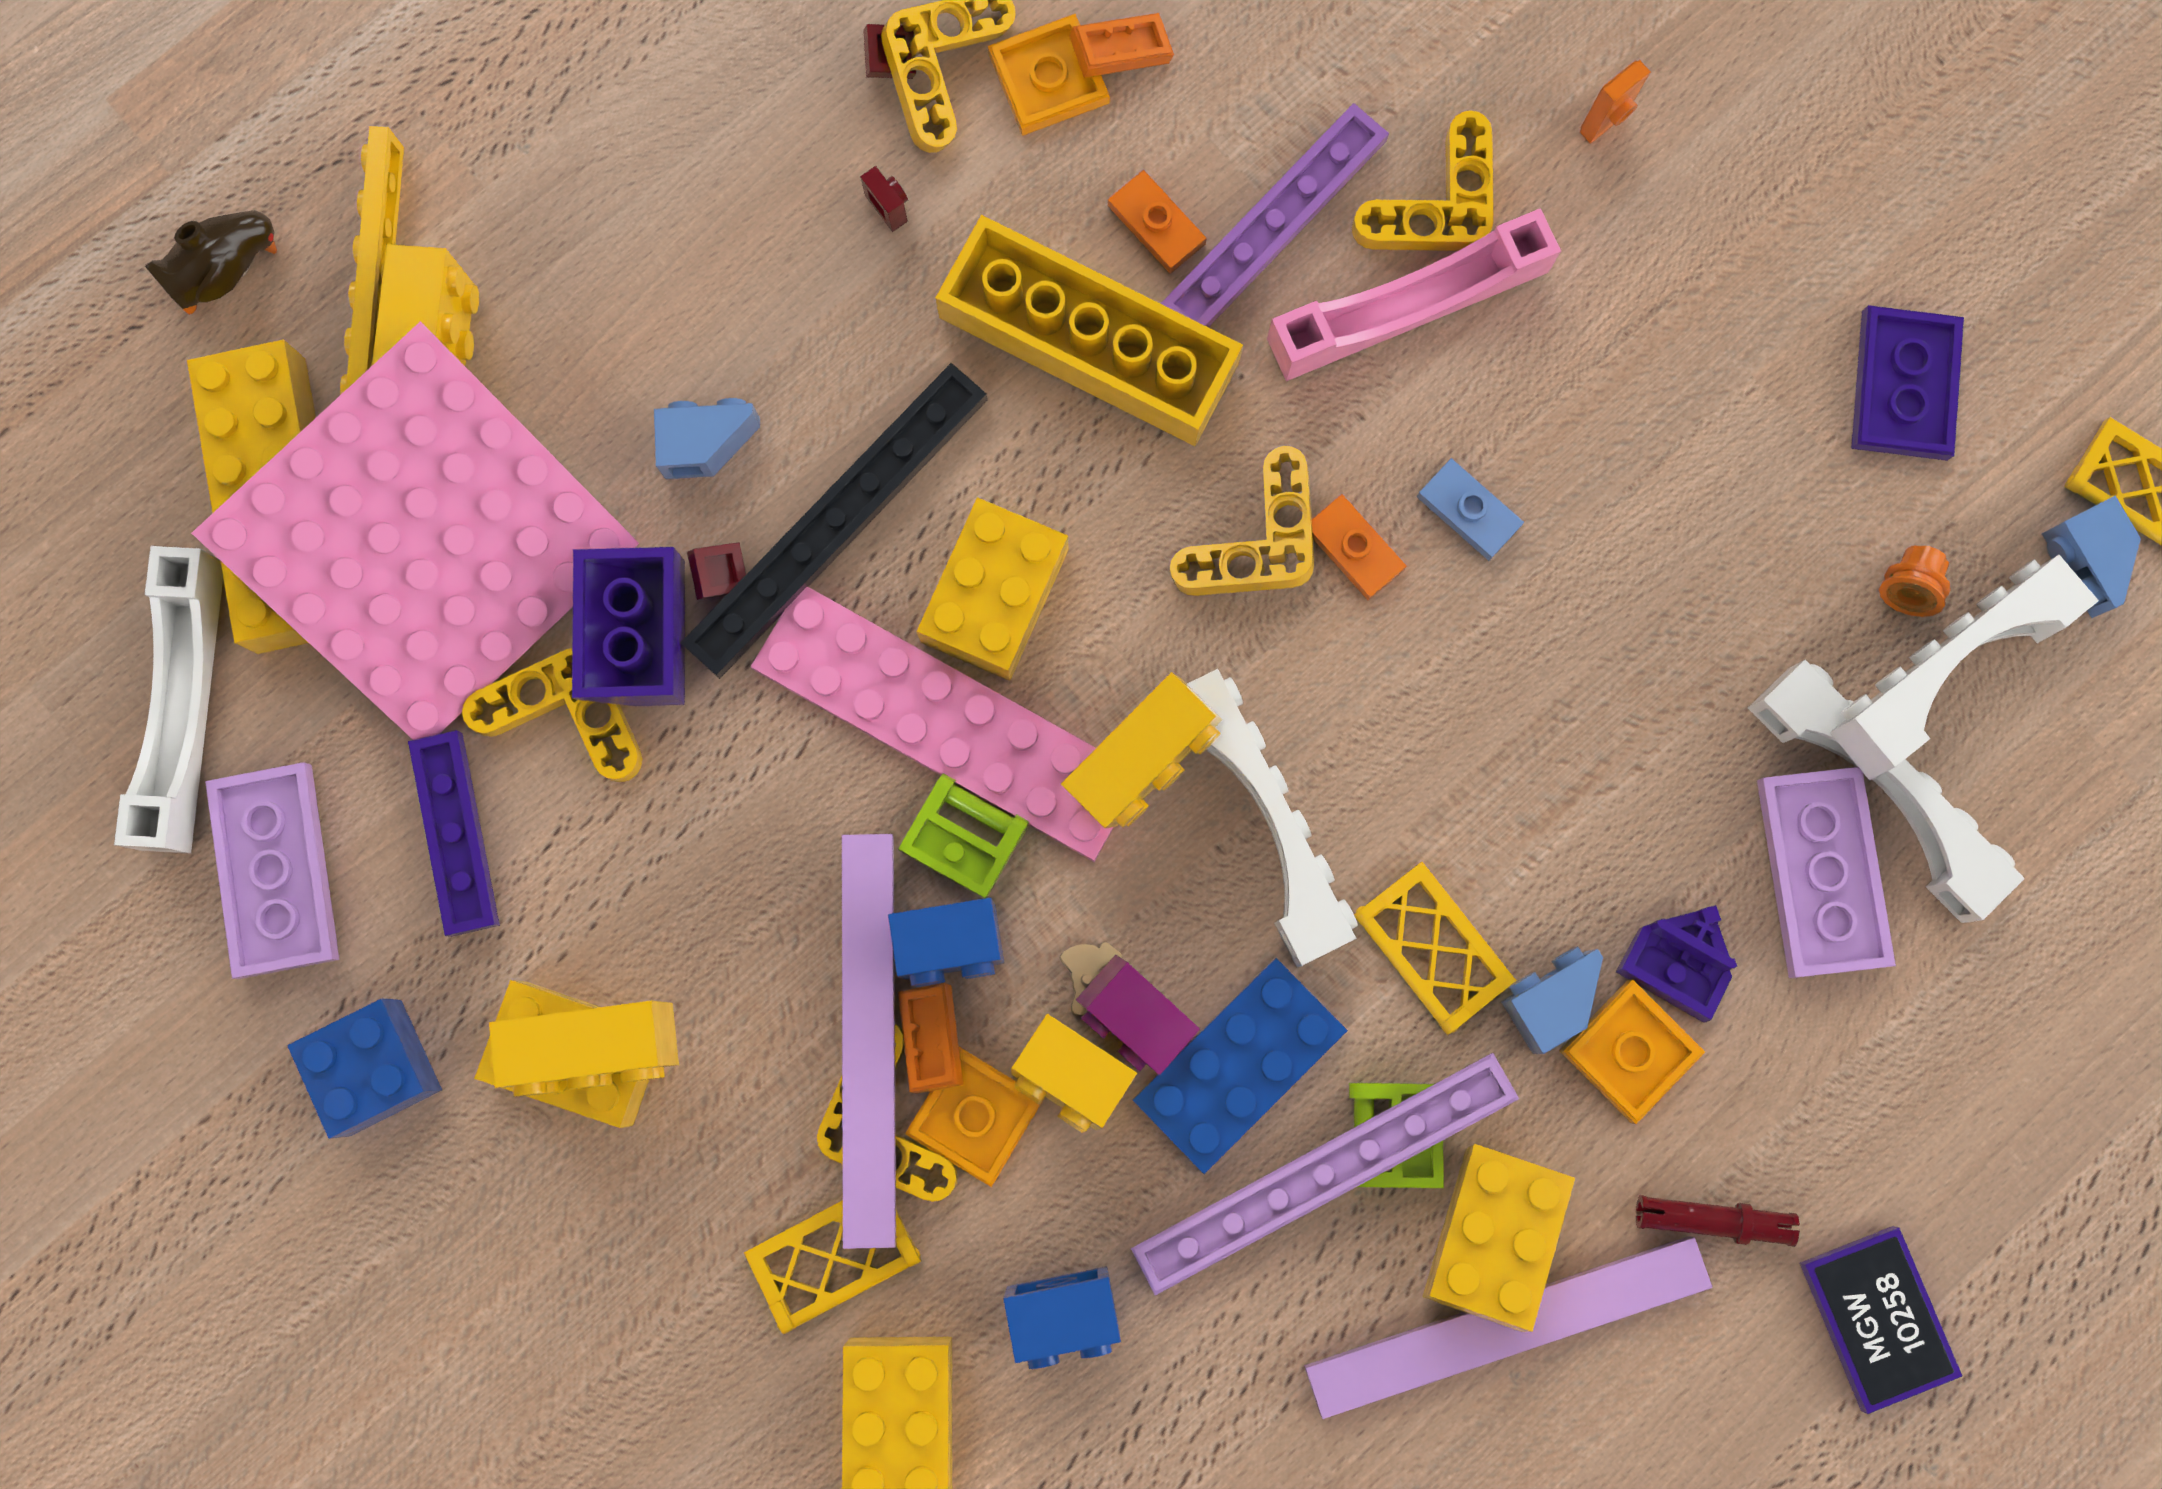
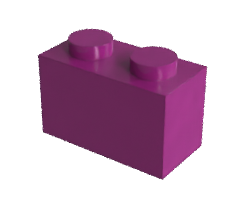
[1076,954,1200,1075]

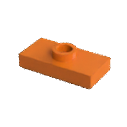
[1069,13,1174,78]
[1580,59,1651,144]
[1108,170,1207,274]
[1312,494,1407,601]
[898,983,963,1094]

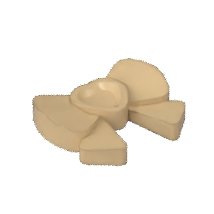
[1060,942,1122,1016]

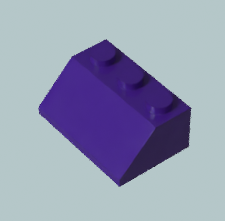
[572,547,685,706]

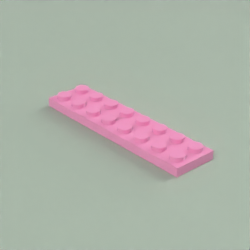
[751,587,1114,862]

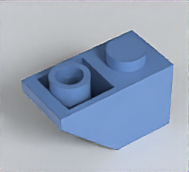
[654,398,760,479]
[2042,496,2141,618]
[1501,946,1603,1054]

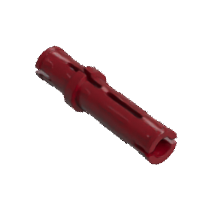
[1636,1195,1800,1247]

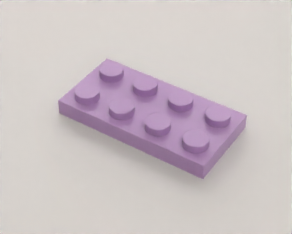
[205,762,339,979]
[1757,767,1896,978]

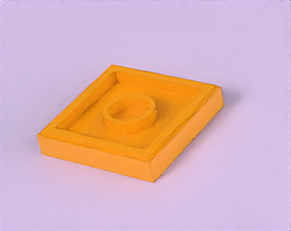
[988,14,1110,136]
[1559,980,1705,1124]
[905,1046,1045,1187]

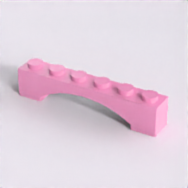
[1267,208,1561,381]

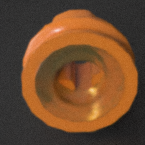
[1879,545,1951,617]

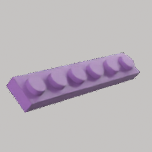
[1161,103,1389,327]

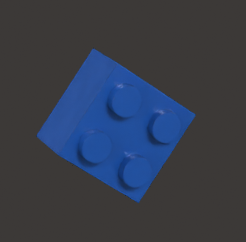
[888,898,1005,987]
[287,998,442,1139]
[1003,1266,1121,1369]

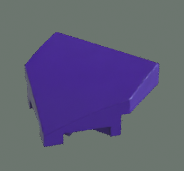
[1616,905,1737,1023]

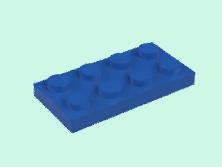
[1132,958,1348,1174]

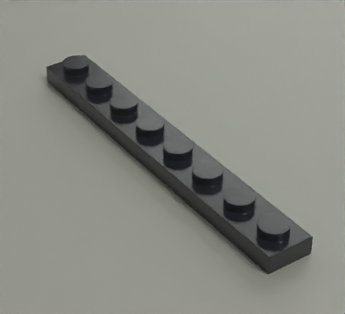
[680,363,988,679]

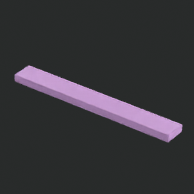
[842,834,896,1249]
[1131,1053,1519,1295]
[1304,1236,1713,1419]

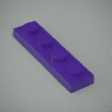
[408,730,500,937]

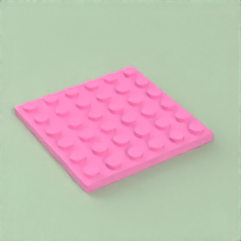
[191,321,639,740]

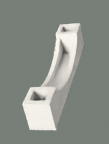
[114,546,223,853]
[1830,555,2099,780]
[1748,660,2025,923]
[1187,669,1358,968]

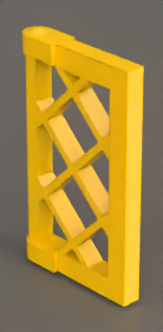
[2064,417,2162,546]
[1354,862,1517,1035]
[744,1200,922,1335]

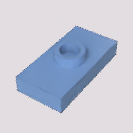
[1417,458,1524,561]

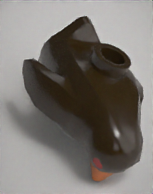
[145,210,277,315]

